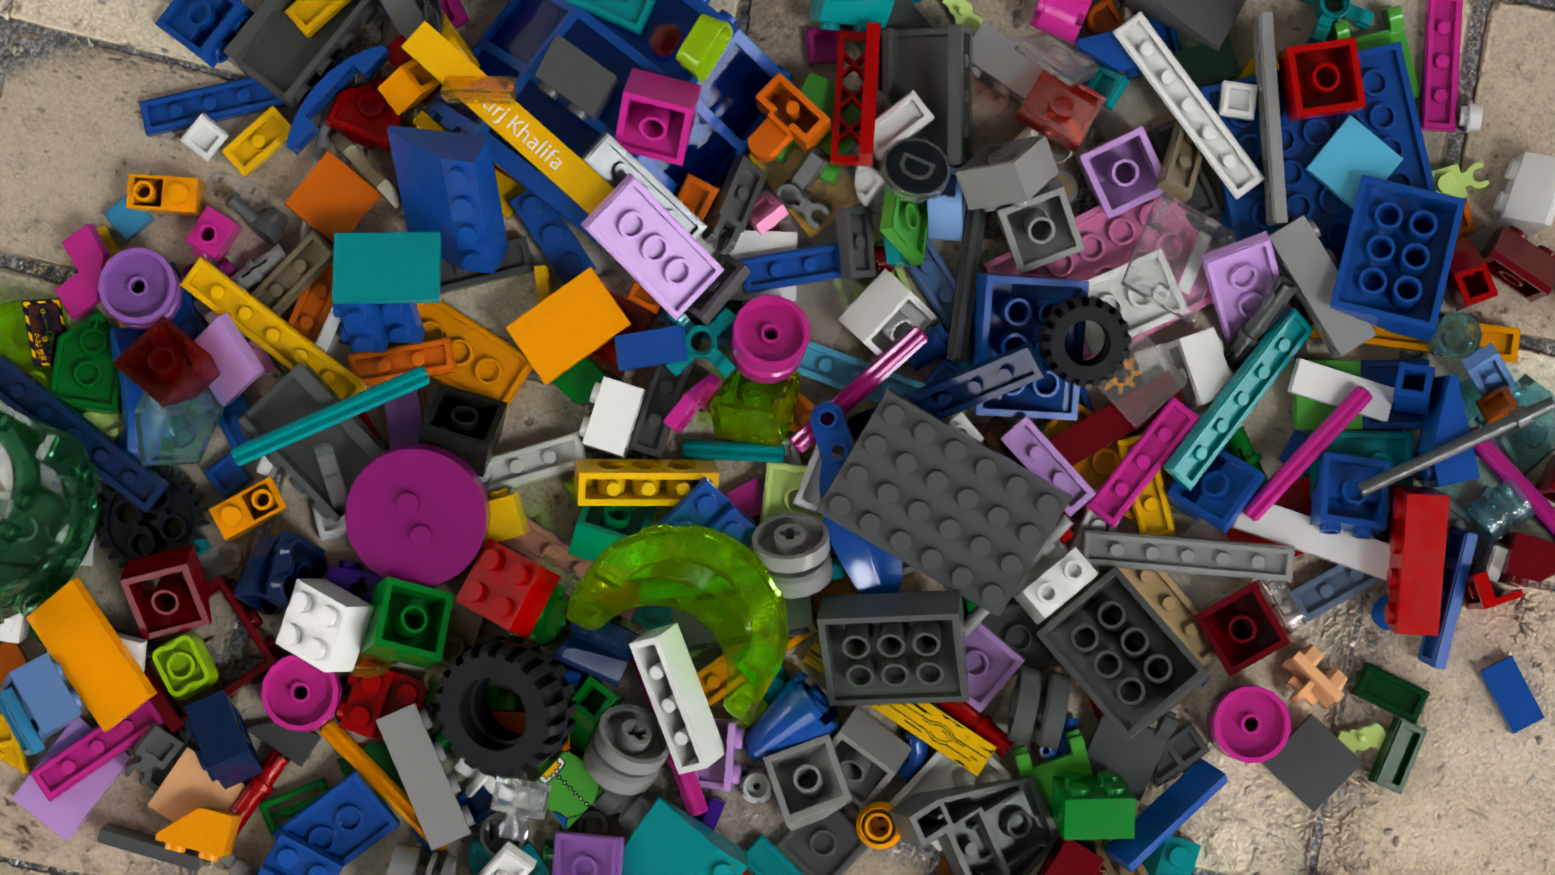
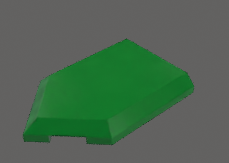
[49,310,121,415]

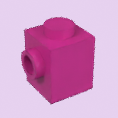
[185,205,242,263]

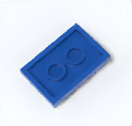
[272,768,400,867]

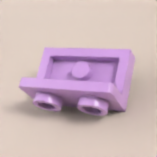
[695,717,744,792]

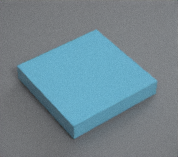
[1304,115,1403,210]

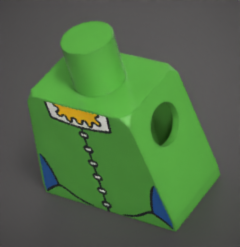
[532,749,606,830]

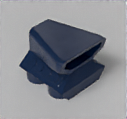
[233,531,326,615]
[554,606,641,687]

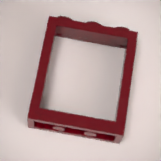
[129,575,283,733]

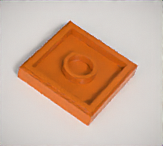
[284,150,382,245]

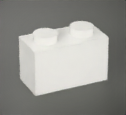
[1164,327,1234,409]

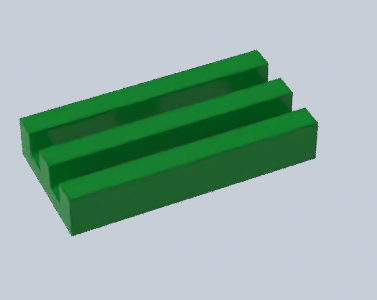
[259,777,328,836]

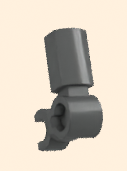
[777,146,833,229]

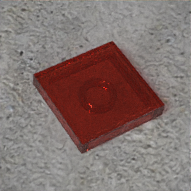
[1015,64,1107,153]

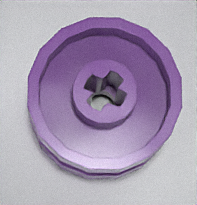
[98,247,184,331]

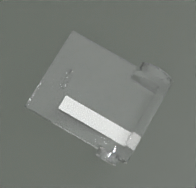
[1121,192,1238,324]

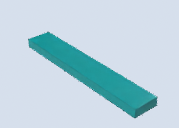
[1163,306,1314,491]

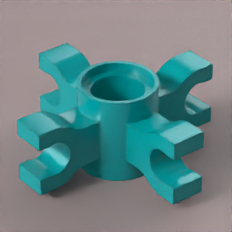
[1297,0,1375,44]
[666,308,736,378]

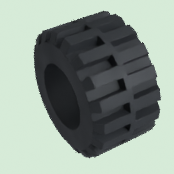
[1039,295,1132,387]

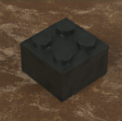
[418,383,508,477]

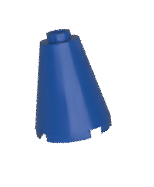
[743,671,842,763]

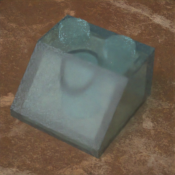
[1474,374,1555,476]
[134,383,225,466]

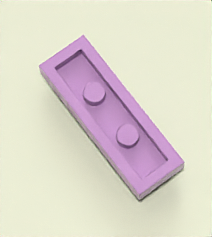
[1000,414,1096,517]

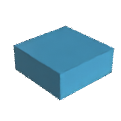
[104,195,155,242]

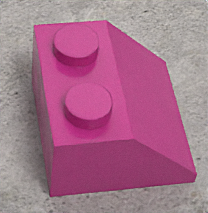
[615,68,702,166]

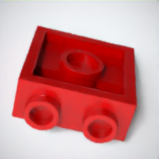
[336,661,429,742]

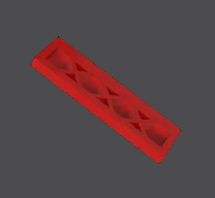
[830,22,881,167]

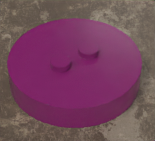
[345,443,490,586]

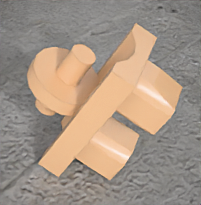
[1279,644,1348,709]

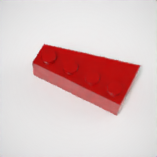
[1384,485,1450,636]

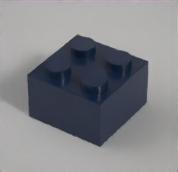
[184,689,264,790]

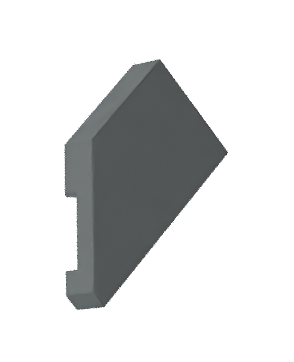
[247,722,322,767]

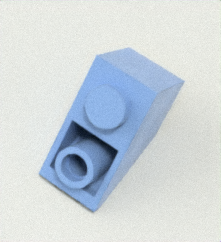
[927,167,967,242]

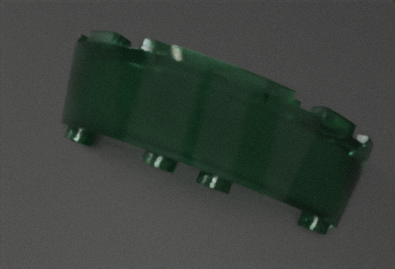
[0,401,101,624]

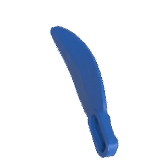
[810,402,903,594]

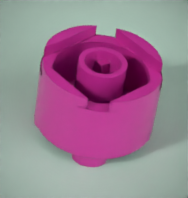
[1030,0,1092,44]

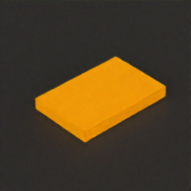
[505,266,632,385]

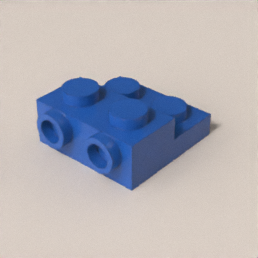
[155,0,254,68]
[333,303,425,352]
[1166,449,1266,534]
[1310,451,1391,539]
[656,476,757,578]
[255,829,344,875]

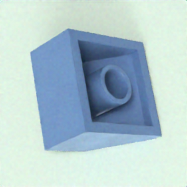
[1,653,82,742]

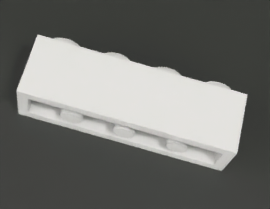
[629,623,726,775]

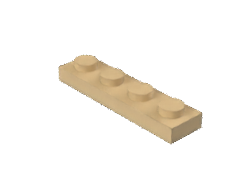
[1118,568,1216,666]

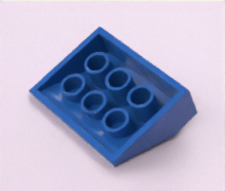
[387,125,509,274]
[1330,175,1466,342]
[966,271,1089,420]

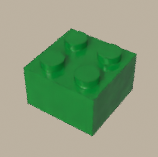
[361,576,454,669]
[1051,771,1136,840]

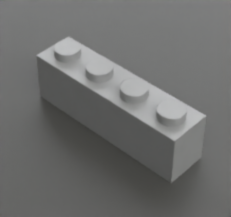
[972,21,1098,137]
[1269,215,1377,358]
[376,703,475,851]

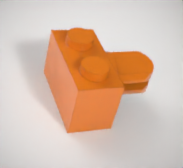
[748,72,832,163]

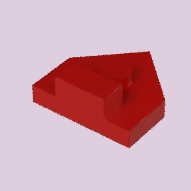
[325,76,403,151]

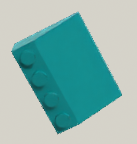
[622,796,748,875]

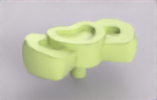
[942,0,984,35]
[1336,722,1387,753]

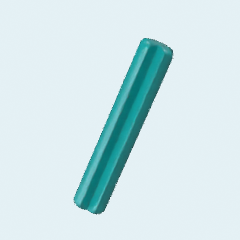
[683,440,785,463]

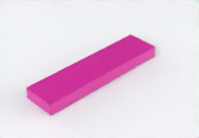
[1419,0,1463,133]
[1086,396,1201,528]
[30,699,165,802]

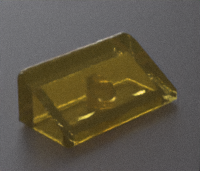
[441,76,517,104]

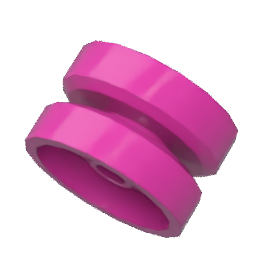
[729,295,810,384]
[261,655,344,732]
[1207,685,1291,763]

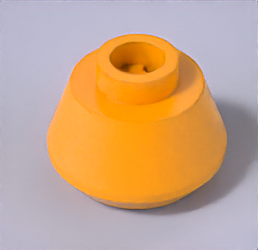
[856,801,901,850]

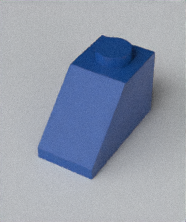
[1073,30,1144,80]

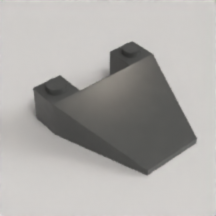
[889,776,1060,875]

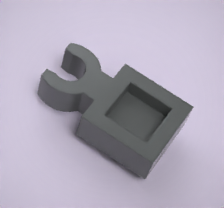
[123,720,184,786]

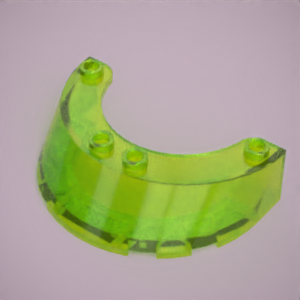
[565,523,788,726]

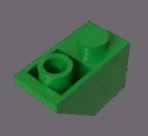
[552,353,623,406]
[570,675,625,754]

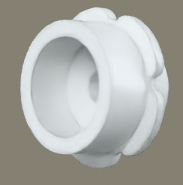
[1458,100,1483,134]
[740,769,773,803]

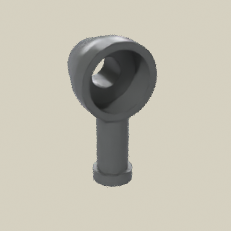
[224,192,288,246]

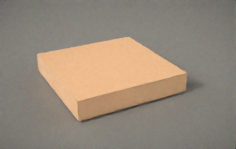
[147,746,246,822]

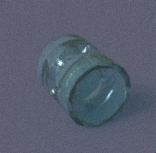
[1426,312,1482,361]
[1466,478,1534,543]

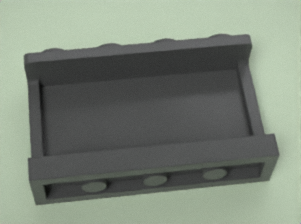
[223,0,379,109]
[878,24,972,167]
[238,359,389,522]

